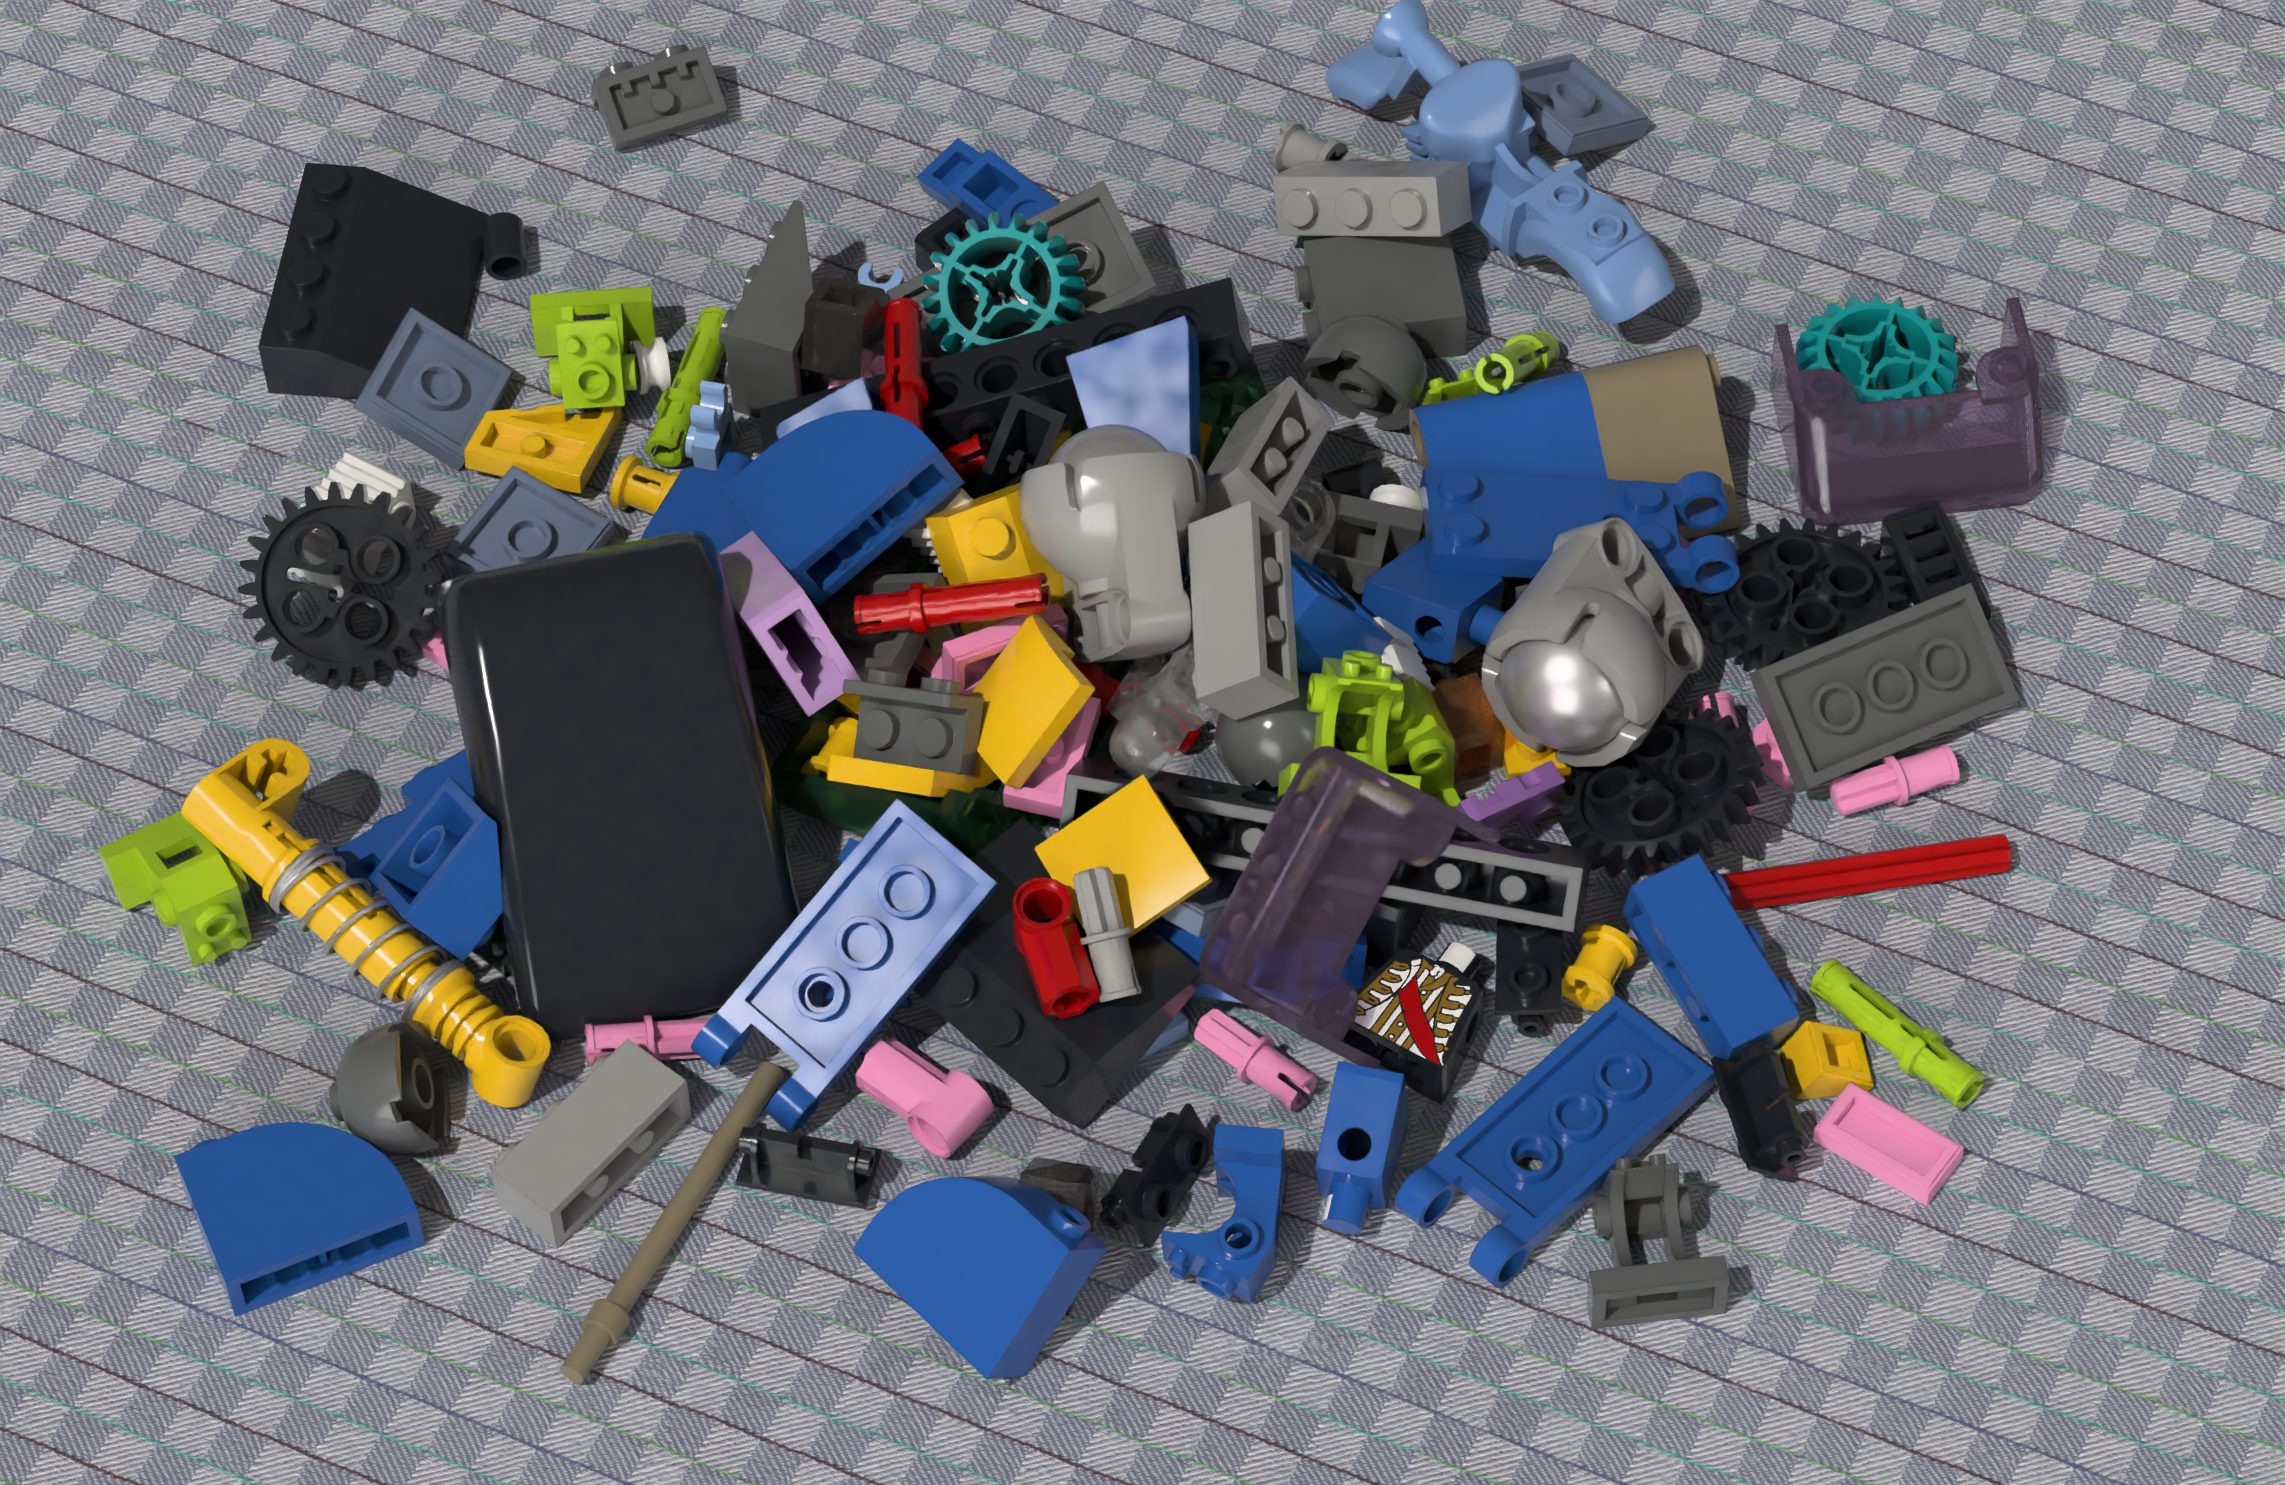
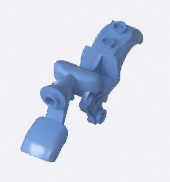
[1325,0,1676,324]

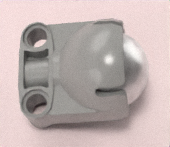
[1018,424,1207,663]
[1482,517,1704,767]

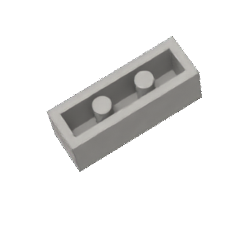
[1273,161,1472,237]
[1203,376,1333,518]
[1186,500,1299,721]
[491,1038,692,1248]

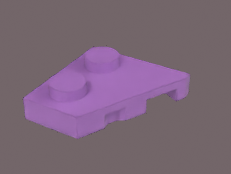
[1445,760,1566,833]

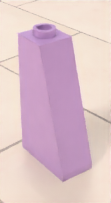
[719,531,862,717]

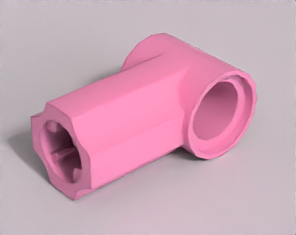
[855,1037,994,1159]

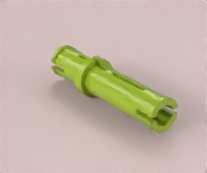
[644,307,727,467]
[1475,330,1560,394]
[1809,959,1985,1109]

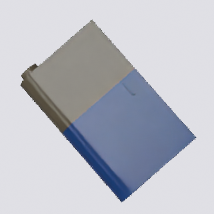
[1409,344,1742,578]

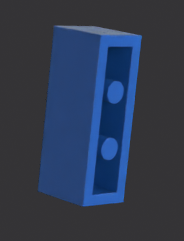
[1622,854,1800,1063]

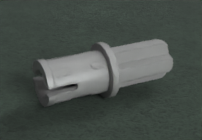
[1073,866,1142,1003]

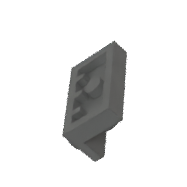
[590,45,728,151]
[842,669,984,775]

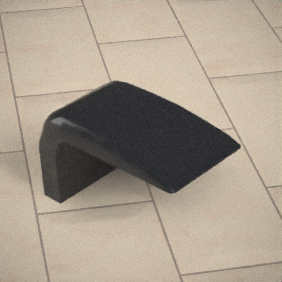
[435,531,802,1043]

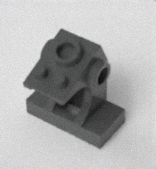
[1292,485,1424,606]
[1587,1154,1729,1329]

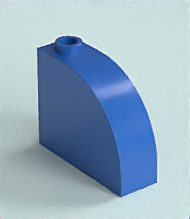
[719,410,964,606]
[174,1122,426,1317]
[852,1175,1108,1380]

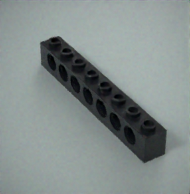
[759,277,1256,452]
[1059,756,1593,932]

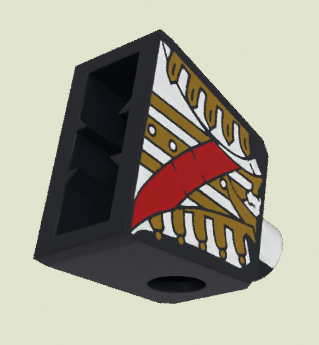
[1334,942,1483,1105]

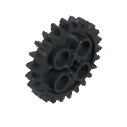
[238,482,445,686]
[1700,518,1907,672]
[1557,706,1766,880]

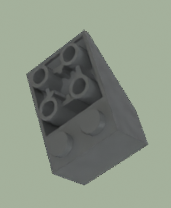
[719,200,824,418]

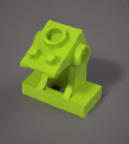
[530,286,657,410]
[1278,650,1421,811]
[1335,676,1461,823]
[98,811,252,967]

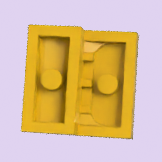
[969,614,1096,789]
[827,751,998,797]
[1034,774,1213,939]

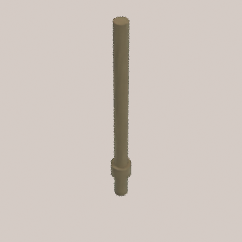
[560,1061,784,1384]

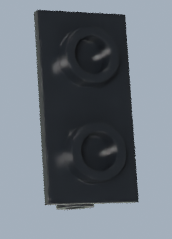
[1495,918,1563,1036]
[1711,1041,1809,1183]
[1100,1103,1213,1248]
[736,1122,882,1209]

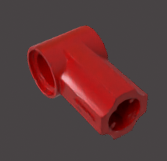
[1013,877,1100,1019]

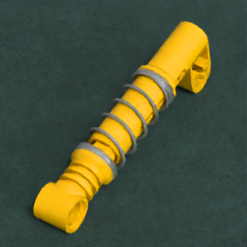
[181,738,551,1108]

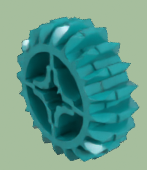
[920,212,1087,355]
[1792,292,1960,446]

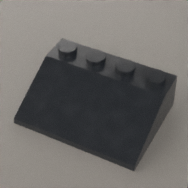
[258,163,489,400]
[913,818,1208,1130]

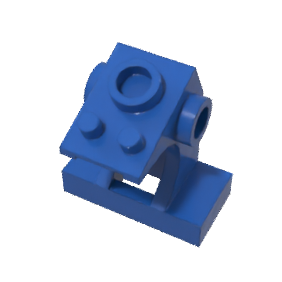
[1161,1123,1288,1303]

